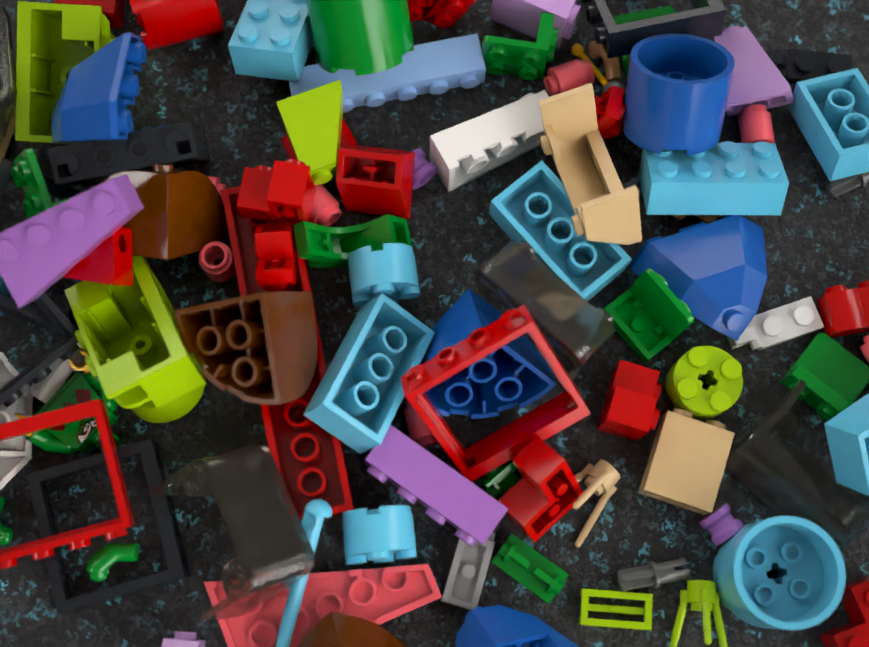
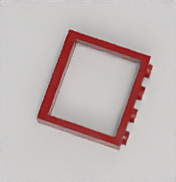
[400,304,591,482]
[0,399,135,569]

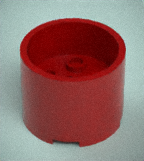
[129,0,225,50]

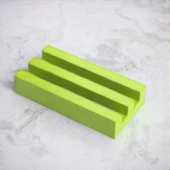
[579,588,653,630]

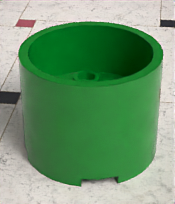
[306,0,414,76]

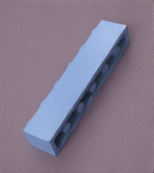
[289,33,486,113]

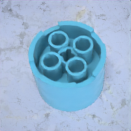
[713,516,846,630]

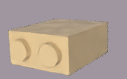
[638,408,735,515]

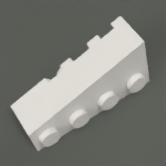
[430,90,549,192]

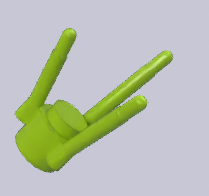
[669,580,728,647]

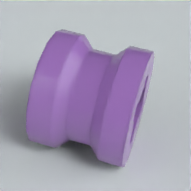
[412,148,438,190]
[698,502,744,546]

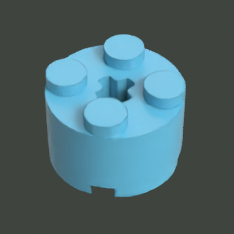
[348,243,420,306]
[342,505,417,565]

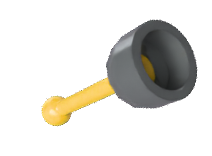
[571,44,626,102]

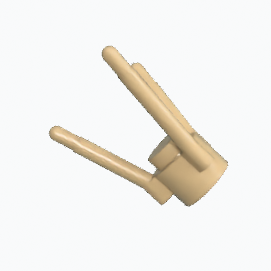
[572,459,621,547]

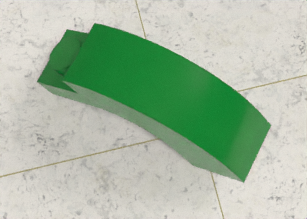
[293,214,413,268]

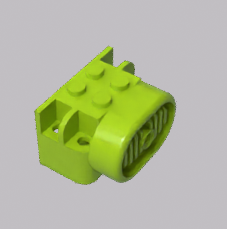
[15,1,116,144]
[64,255,207,423]

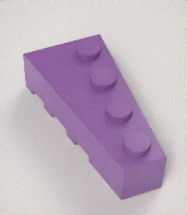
[0,174,144,308]
[365,424,508,547]

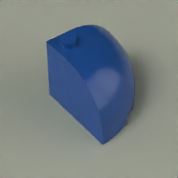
[420,288,557,419]

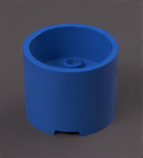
[622,33,735,156]

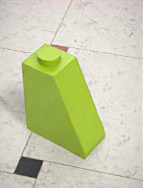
[276,80,344,185]

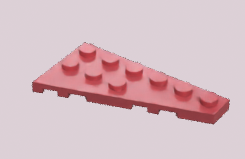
[204,564,442,647]

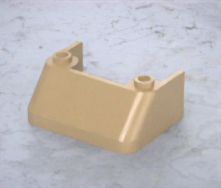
[538,83,642,245]

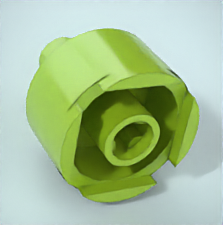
[665,346,743,421]

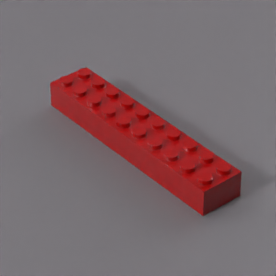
[221,186,355,528]

